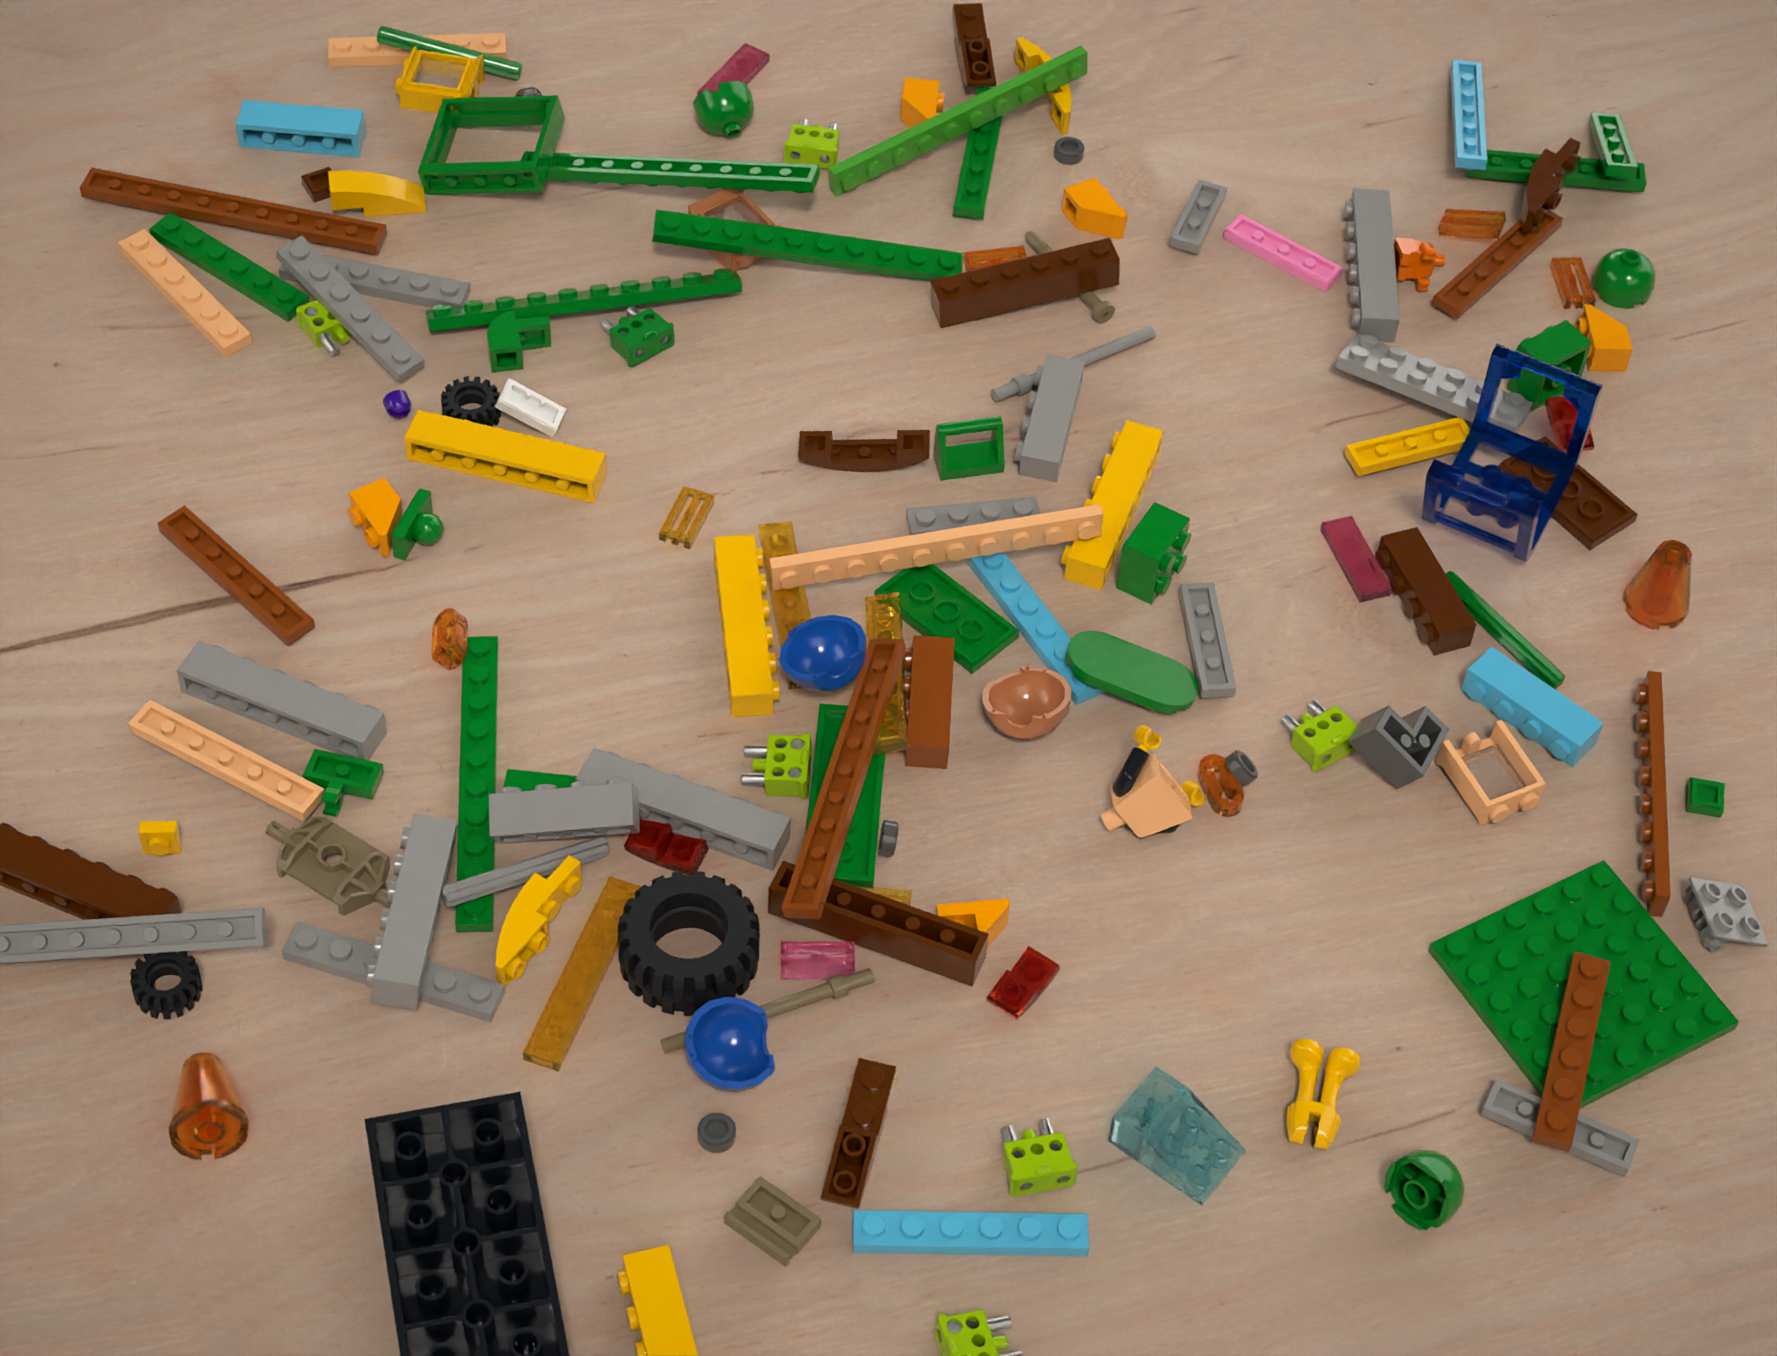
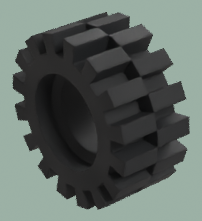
[441,376,501,427]
[130,951,203,1020]

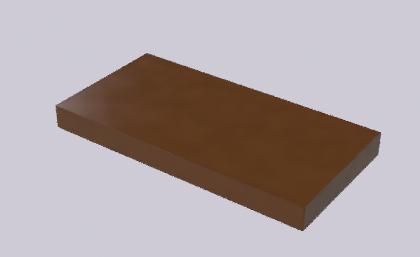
[1498,436,1638,550]

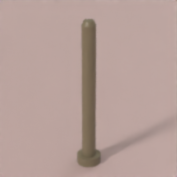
[1025,231,1115,323]

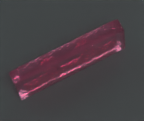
[697,43,770,96]
[1320,516,1392,603]

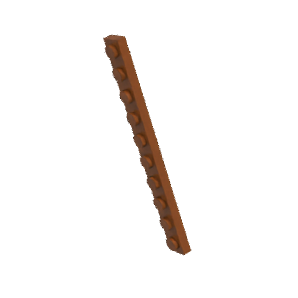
[80,167,387,255]
[782,639,906,919]

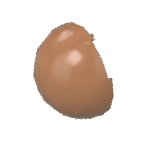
[982,665,1072,739]

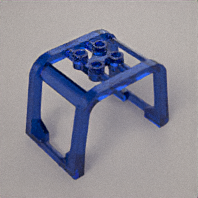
[1422,343,1603,562]

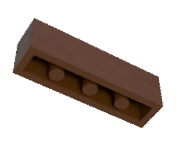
[1375,527,1476,656]

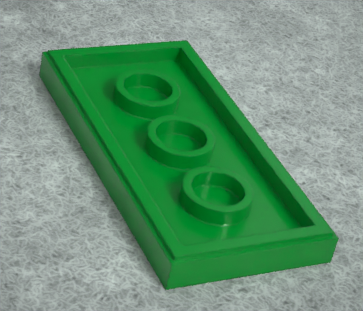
[874,564,1019,674]

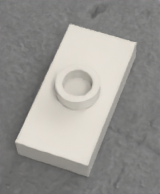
[495,378,566,437]

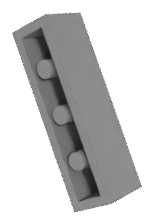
[1015,355,1085,482]
[489,778,640,844]

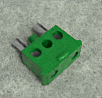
[601,305,675,367]

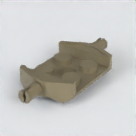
[266,817,391,916]

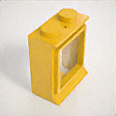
[395,46,485,113]

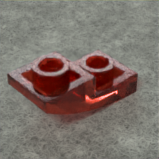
[1545,395,1594,452]
[624,819,709,875]
[986,946,1060,1020]

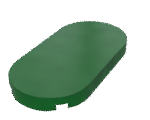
[1065,631,1198,714]

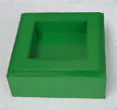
[1686,777,1725,818]

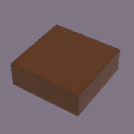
[301,167,332,203]

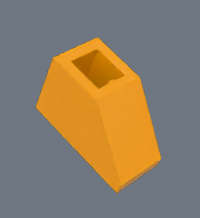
[900,77,945,128]
[1061,177,1128,239]
[1575,304,1633,371]
[347,477,403,558]

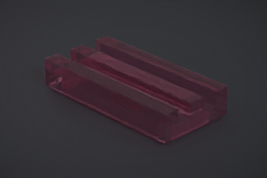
[780,942,855,980]

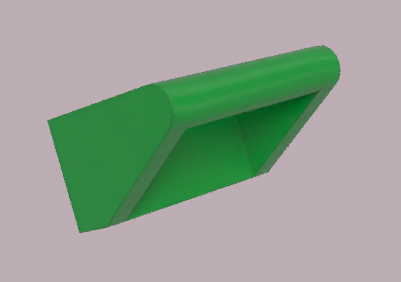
[933,416,1005,481]

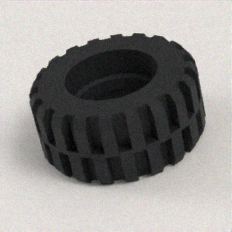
[618,871,760,1016]

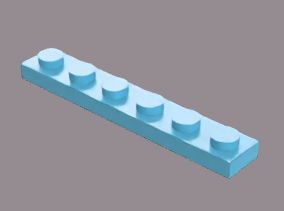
[1451,60,1487,170]
[969,552,1105,705]
[853,1210,1089,1256]

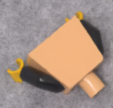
[1101,725,1205,838]

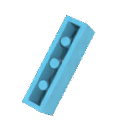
[236,100,366,158]
[1461,646,1604,767]

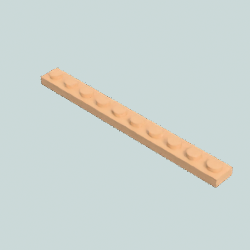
[769,504,1103,590]

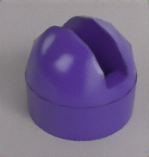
[383,390,411,419]

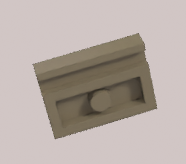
[724,1176,821,1267]

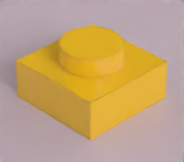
[138,821,181,856]

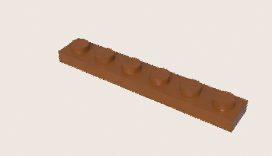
[1432,210,1563,319]
[158,505,315,646]
[1531,951,1611,1152]

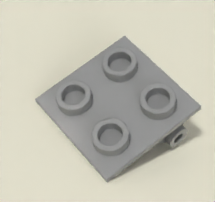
[1684,877,1768,953]

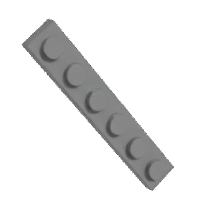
[276,235,425,383]
[279,255,470,308]
[282,922,505,1022]

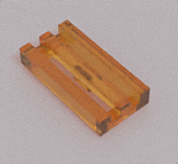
[1438,209,1506,239]
[963,246,1027,272]
[1549,257,1596,309]

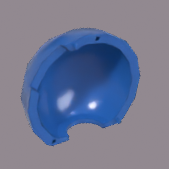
[778,615,867,692]
[684,997,775,1093]

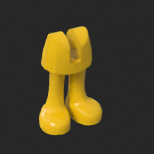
[1287,1039,1361,1151]

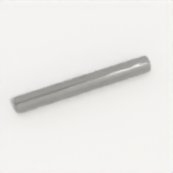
[440,836,609,907]

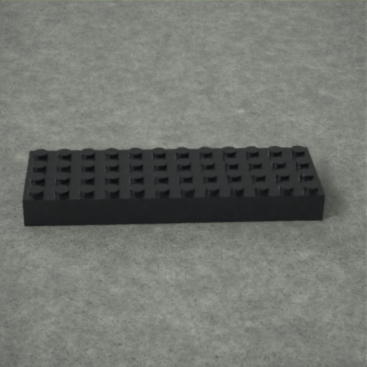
[365,1092,570,1356]

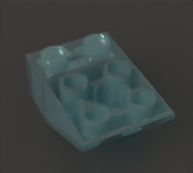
[1108,1066,1246,1205]

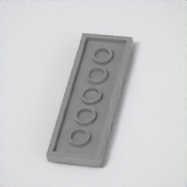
[1335,333,1533,438]

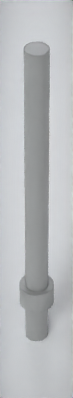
[991,326,1156,402]

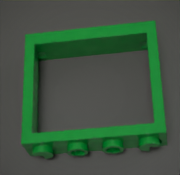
[418,95,565,195]

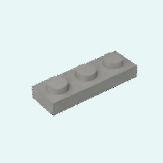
[1169,179,1227,255]

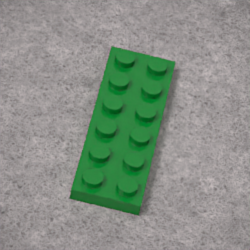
[806,703,889,890]

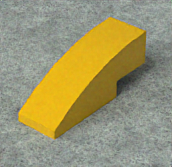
[328,170,426,217]

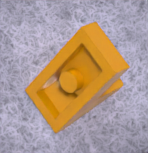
[935,898,1010,947]

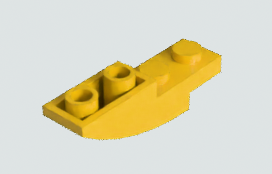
[496,855,583,987]

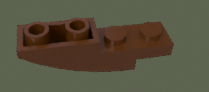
[952,3,996,87]
[1520,138,1581,235]
[821,1058,896,1209]

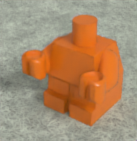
[1394,238,1445,291]

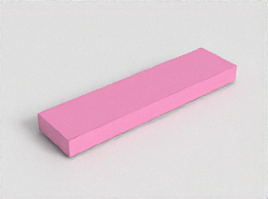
[1223,214,1344,292]

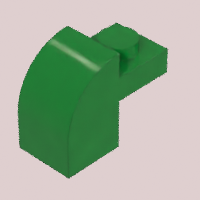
[487,310,551,373]

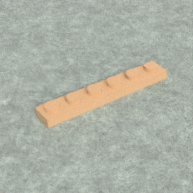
[328,33,507,67]
[118,229,253,357]
[128,700,324,822]

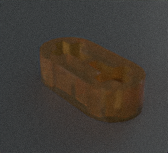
[432,608,468,670]
[1197,754,1244,817]

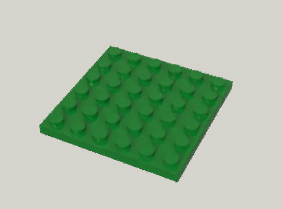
[1428,860,1739,1108]

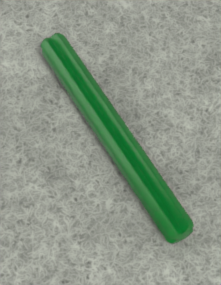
[377,26,522,80]
[1446,571,1565,689]

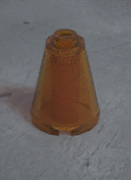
[1622,540,1692,630]
[169,1053,249,1160]

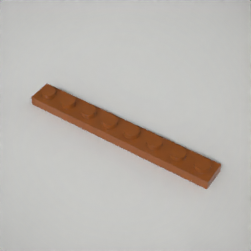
[1635,671,1671,917]

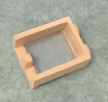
[1435,720,1546,826]

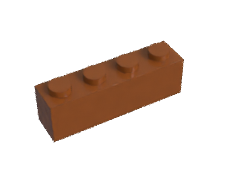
[899,635,955,769]

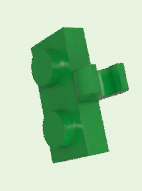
[303,749,384,817]

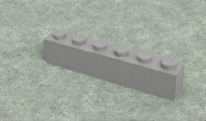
[1344,188,1400,342]
[177,641,386,761]
[575,748,791,871]
[366,813,457,1010]

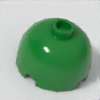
[693,81,754,138]
[1591,248,1655,309]
[1384,1150,1464,1230]

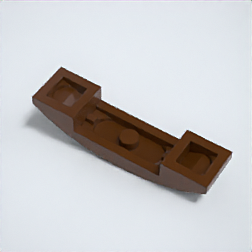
[798,430,930,472]

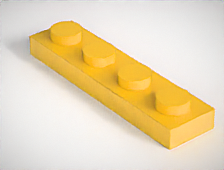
[1344,417,1476,476]

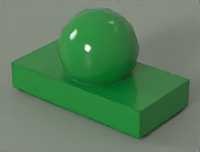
[391,488,444,561]

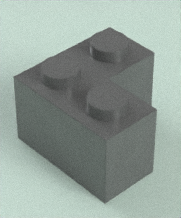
[1349,705,1449,789]

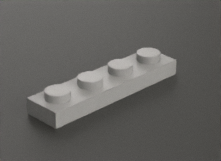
[906,497,1040,535]
[1179,582,1236,698]
[1481,1079,1640,1177]

